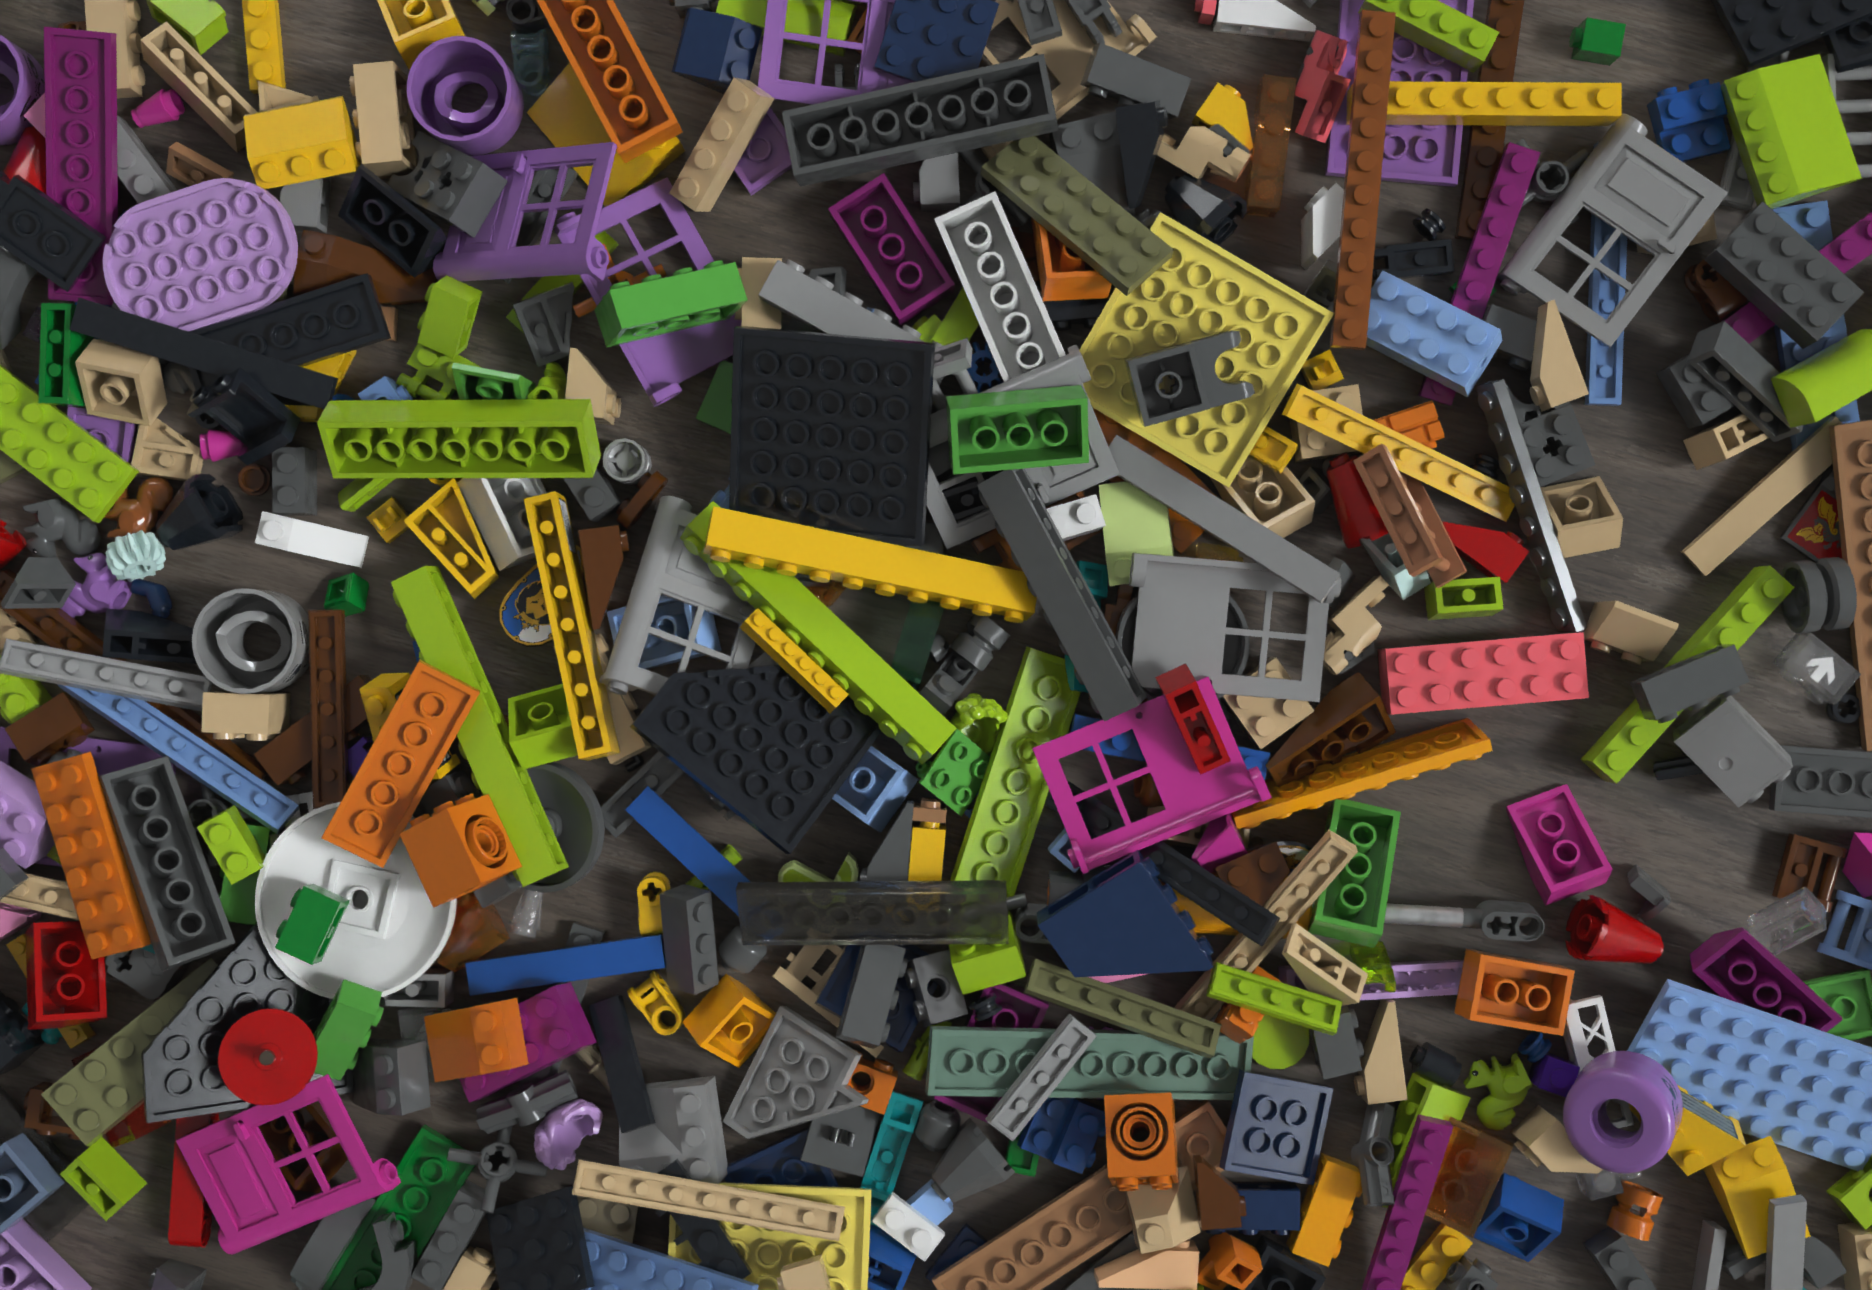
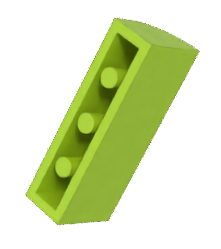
[716,0,857,57]
[1771,329,1872,428]
[1362,1073,1471,1208]

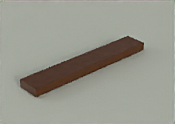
[308,610,349,809]

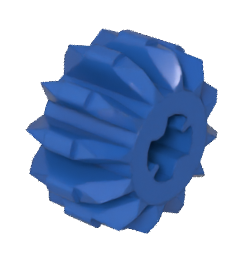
[967,341,1004,393]

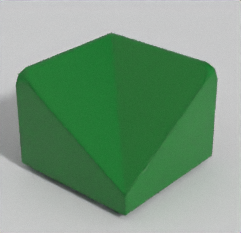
[324,573,369,617]

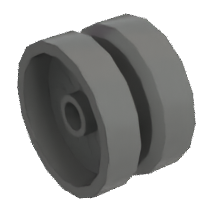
[1781,557,1857,634]

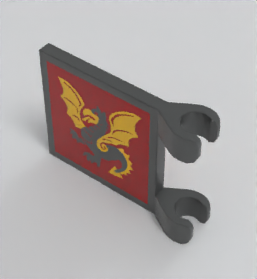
[1779,467,1842,562]

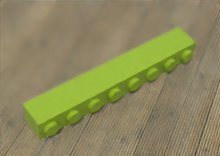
[1580,565,1795,784]

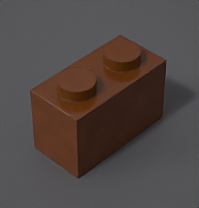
[5,692,95,767]

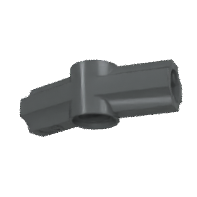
[476,1070,578,1134]
[1351,1103,1397,1207]

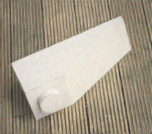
[1213,0,1316,42]
[255,511,369,568]

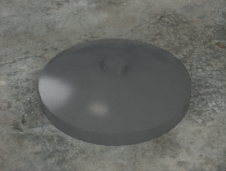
[522,762,605,893]

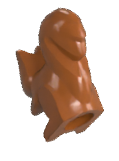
[104,477,174,538]

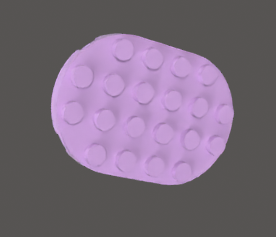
[103,178,298,331]

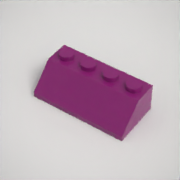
[1690,927,1843,1032]

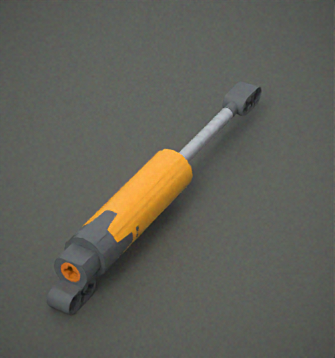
[1015,865,1545,944]

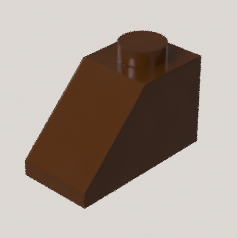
[1193,1155,1246,1230]

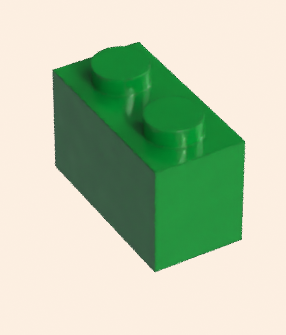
[275,884,350,965]

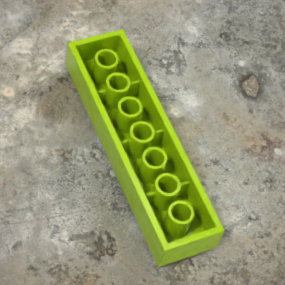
[317,399,601,478]

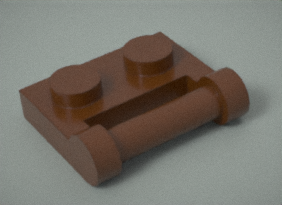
[1772,833,1848,912]

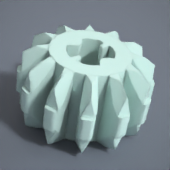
[105,530,166,582]

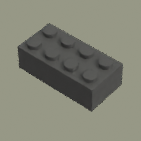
[1704,202,1864,349]

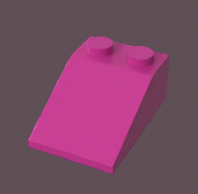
[1506,784,1613,906]

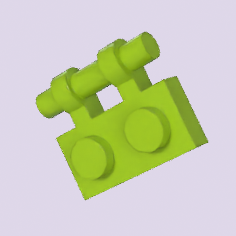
[396,343,482,400]

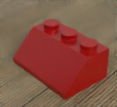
[25,921,107,1030]

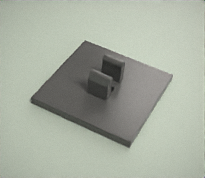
[800,1106,880,1177]

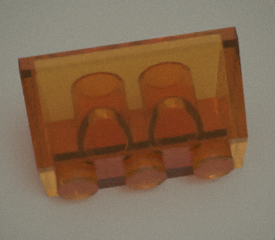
[1425,1116,1513,1239]

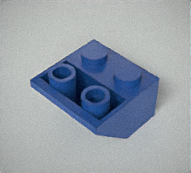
[868,1224,916,1290]

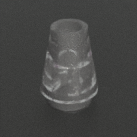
[508,889,544,938]

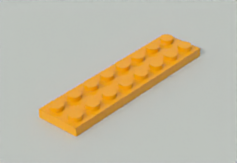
[1230,718,1493,829]

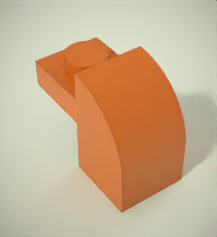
[1198,1232,1263,1290]

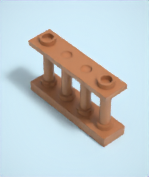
[1353,443,1467,588]

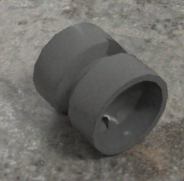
[950,614,1010,672]

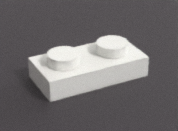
[872,1192,945,1262]

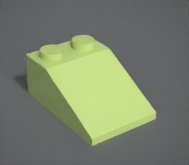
[1099,481,1174,586]

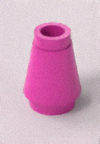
[131,89,185,128]
[200,430,243,462]

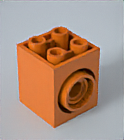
[399,793,522,908]
[1104,1092,1179,1191]

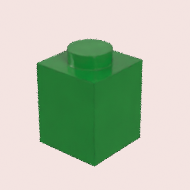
[1569,17,1626,66]

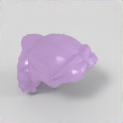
[534,1099,603,1170]

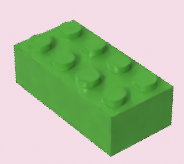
[594,260,748,348]
[946,385,1089,475]
[1308,799,1401,948]

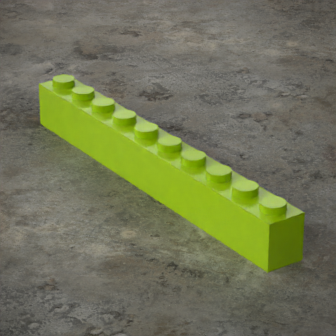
[680,501,957,764]
[391,566,569,887]

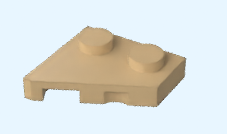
[131,418,204,481]

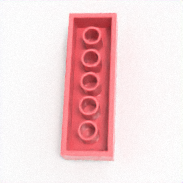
[1377,632,1589,715]

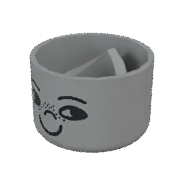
[192,588,310,694]

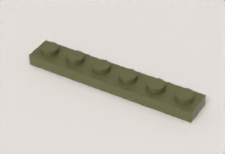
[1024,959,1222,1059]

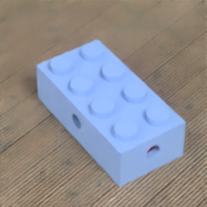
[1366,270,1503,397]

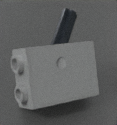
[1653,695,1793,808]

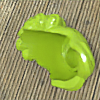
[946,693,1009,755]

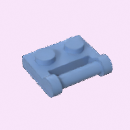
[1817,890,1872,970]

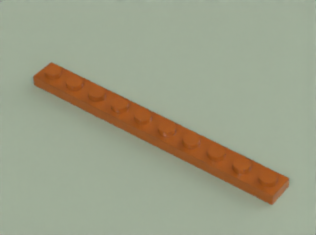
[1330,10,1396,350]

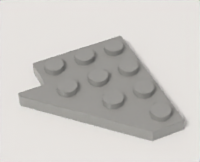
[723,1006,869,1139]

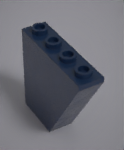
[1037,850,1214,978]

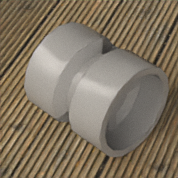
[602,438,652,485]

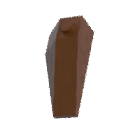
[293,230,438,306]
[1265,672,1396,787]

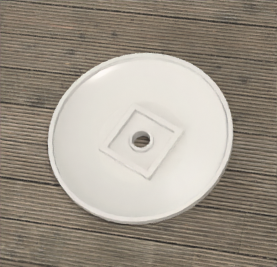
[255,802,457,999]

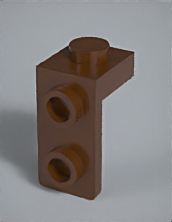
[24,1082,80,1140]

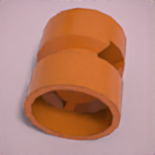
[1606,1180,1663,1241]

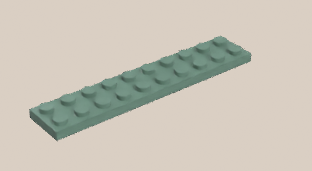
[925,1026,1254,1100]

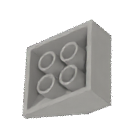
[619,1076,728,1184]

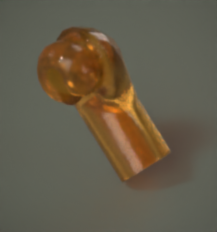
[807,580,846,607]

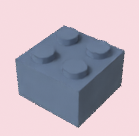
[0,1133,65,1234]

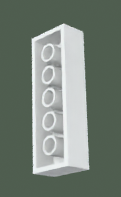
[934,191,1066,382]

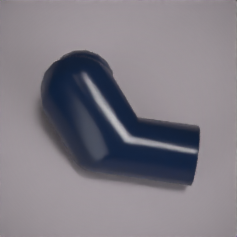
[131,578,173,619]

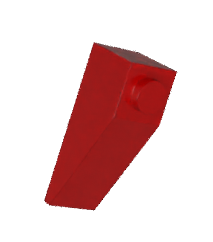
[1442,522,1530,584]
[1155,663,1231,775]

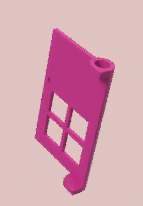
[1032,677,1272,874]
[176,1074,401,1255]

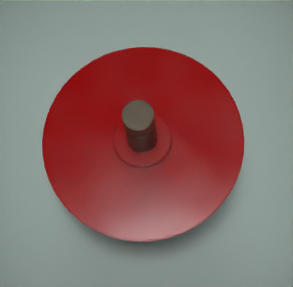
[218,1009,318,1105]

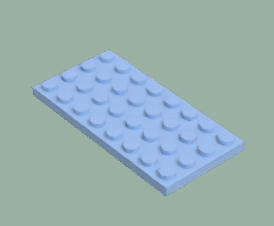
[1627,979,1872,1171]

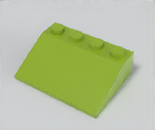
[1721,54,1862,209]

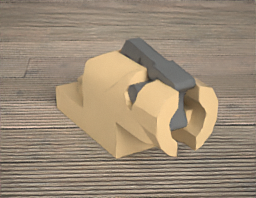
[1157,124,1252,183]
[1323,575,1389,675]

